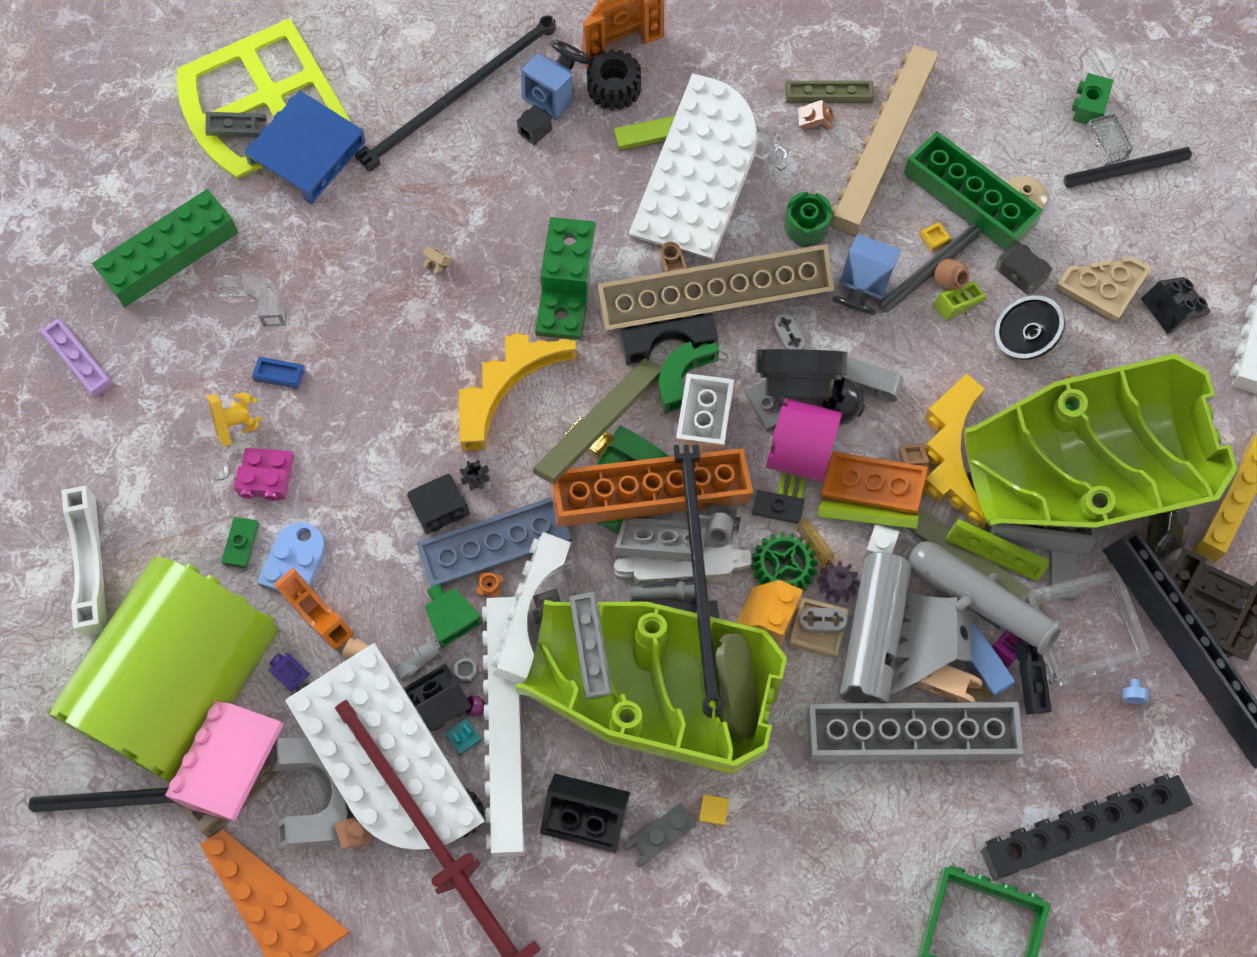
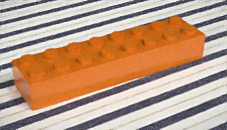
[549,448,753,527]

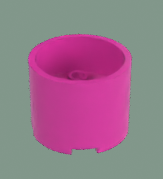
[766,398,842,483]

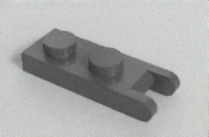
[205,112,267,137]
[623,803,696,868]

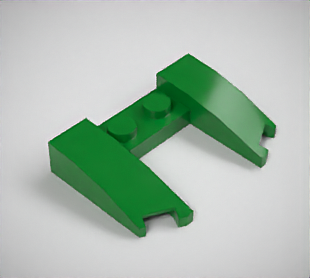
[596,425,670,534]

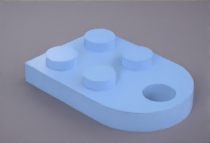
[257,523,325,592]

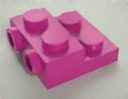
[234,448,294,501]

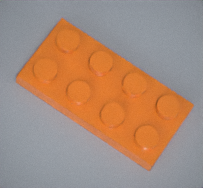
[821,451,929,515]

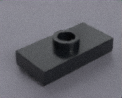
[752,490,805,524]

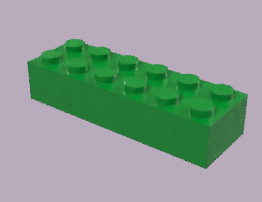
[904,131,1043,253]
[92,188,239,308]

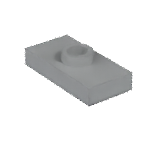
[744,380,782,432]

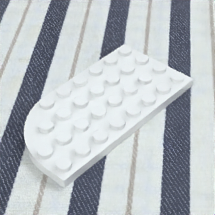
[629,73,757,261]
[285,643,485,850]

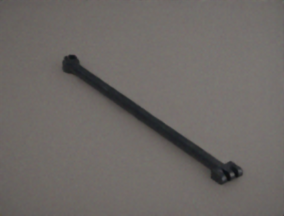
[354,15,556,172]
[673,444,724,718]

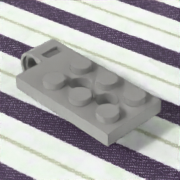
[614,513,733,561]

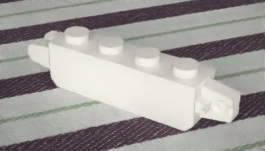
[613,545,751,586]

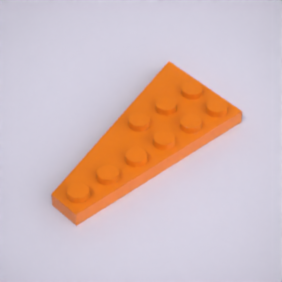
[200,829,351,957]

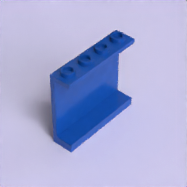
[244,90,366,204]

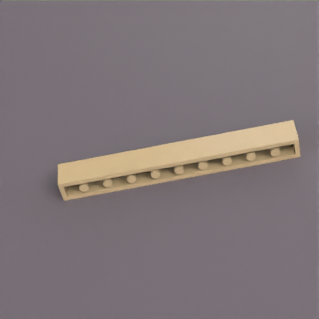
[831,45,938,236]

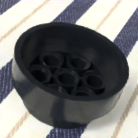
[755,349,848,398]

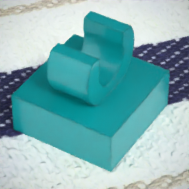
[445,718,482,755]

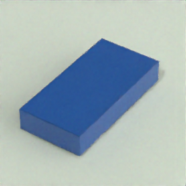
[252,357,305,389]

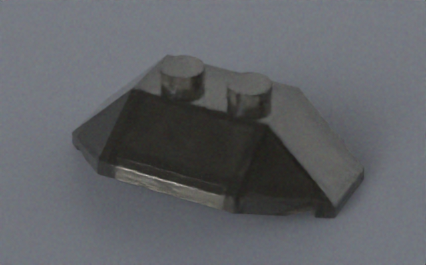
[1145,508,1190,563]

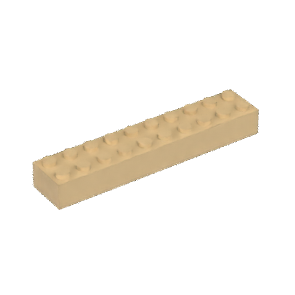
[596,244,834,330]

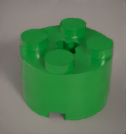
[784,192,832,247]

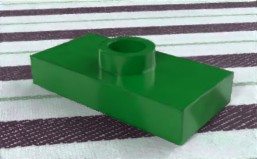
[221,517,259,568]

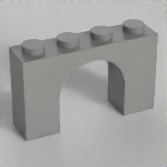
[270,737,348,850]

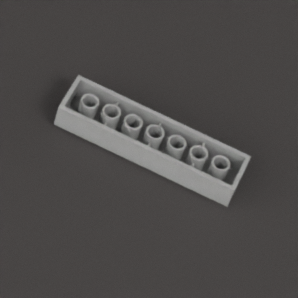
[807,702,1024,762]

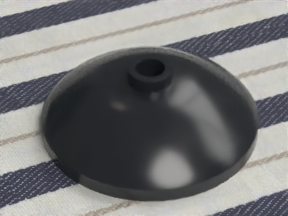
[995,295,1065,360]

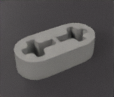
[773,314,805,350]
[798,608,848,634]

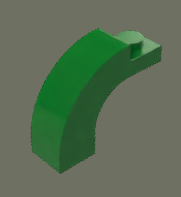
[659,341,719,414]

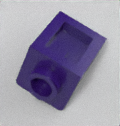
[268,652,310,692]

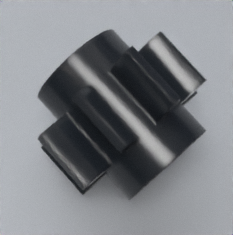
[460,459,490,491]

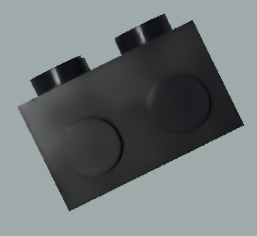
[1141,277,1210,334]
[407,474,470,535]

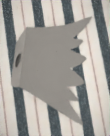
[890,591,972,694]

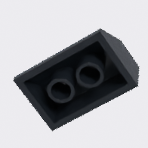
[404,663,472,732]
[540,773,630,853]

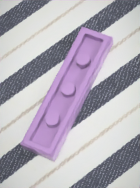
[40,318,113,397]

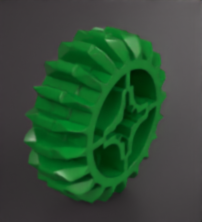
[751,531,818,592]

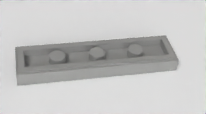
[569,591,613,700]

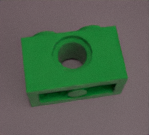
[1071,73,1114,127]

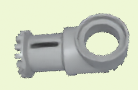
[395,637,444,682]

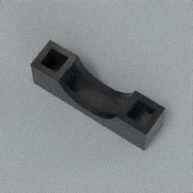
[621,314,718,365]

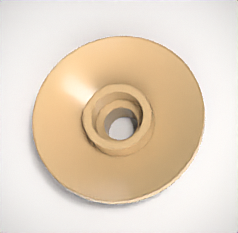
[1007,176,1048,209]

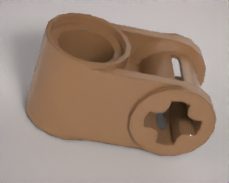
[660,241,688,272]

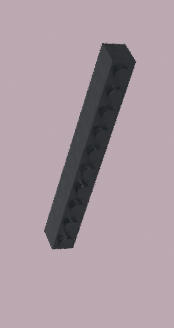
[1102,529,1257,769]

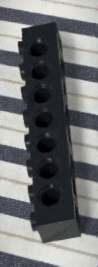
[980,774,1193,881]

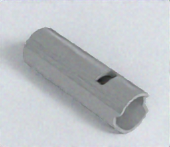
[839,552,912,703]

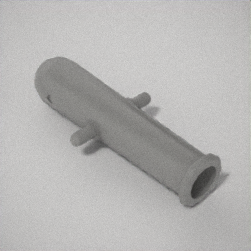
[909,541,1063,655]

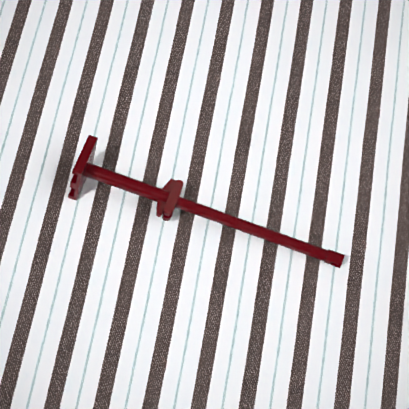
[335,700,541,957]

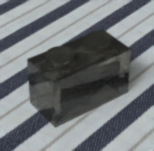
[994,240,1053,296]

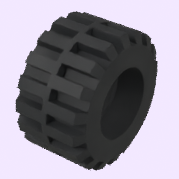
[586,49,641,110]

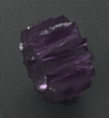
[817,560,860,604]

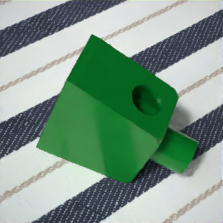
[424,584,483,648]

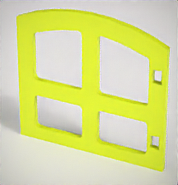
[177,18,351,179]

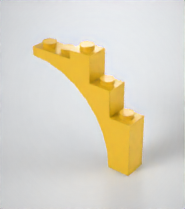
[459,333,577,451]
[924,373,988,530]

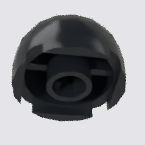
[822,377,865,425]

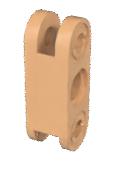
[901,658,983,703]

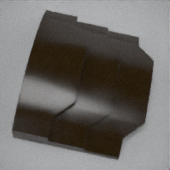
[1169,548,1257,661]

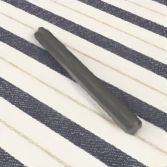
[879,224,981,313]

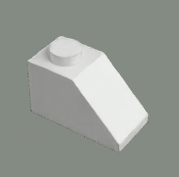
[863,524,901,559]

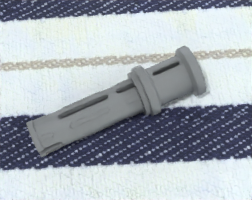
[629,580,695,602]

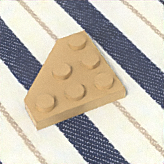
[1056,257,1152,323]

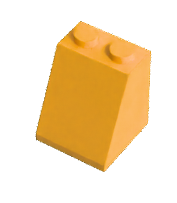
[736,580,803,648]

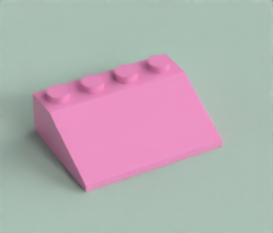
[165,701,284,821]

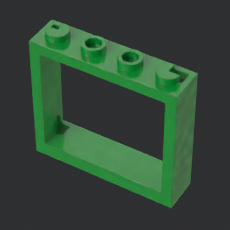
[917,866,1051,957]

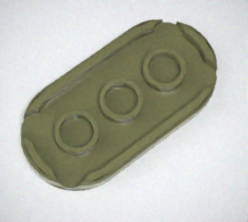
[716,633,758,738]

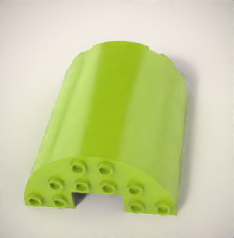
[47,556,279,783]

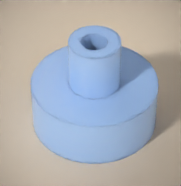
[1122,679,1149,704]

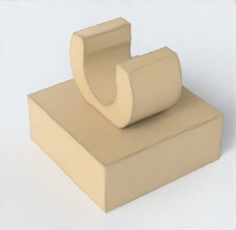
[423,246,454,274]

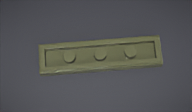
[785,81,874,103]

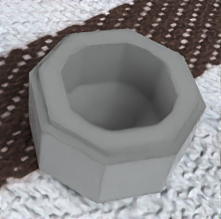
[454,658,478,683]

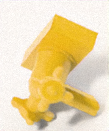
[206,392,262,447]

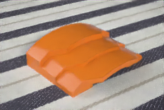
[581,0,665,68]

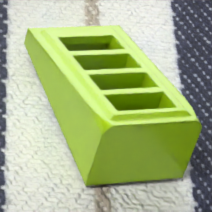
[934,281,987,321]

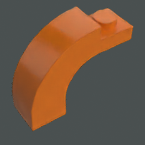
[273,567,354,651]

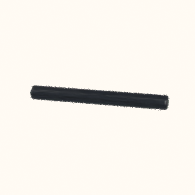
[1063,147,1192,188]
[28,787,177,812]

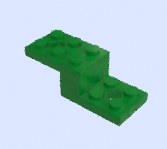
[535,217,596,340]

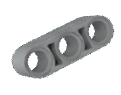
[842,358,904,402]

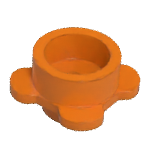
[476,572,503,598]

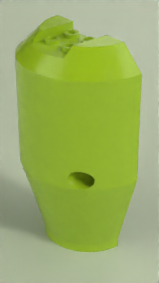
[965,353,1238,528]
[516,600,787,775]

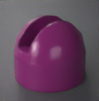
[465,695,486,717]

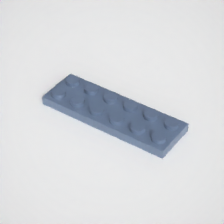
[416,497,572,587]

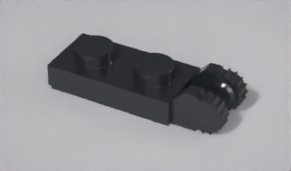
[1015,642,1052,715]

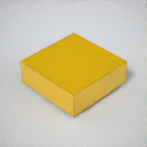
[919,222,952,252]
[699,794,729,826]

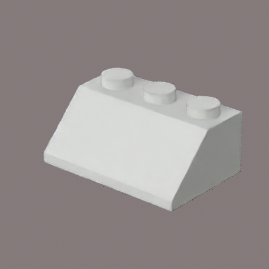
[676,373,734,453]

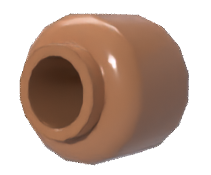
[935,259,970,291]

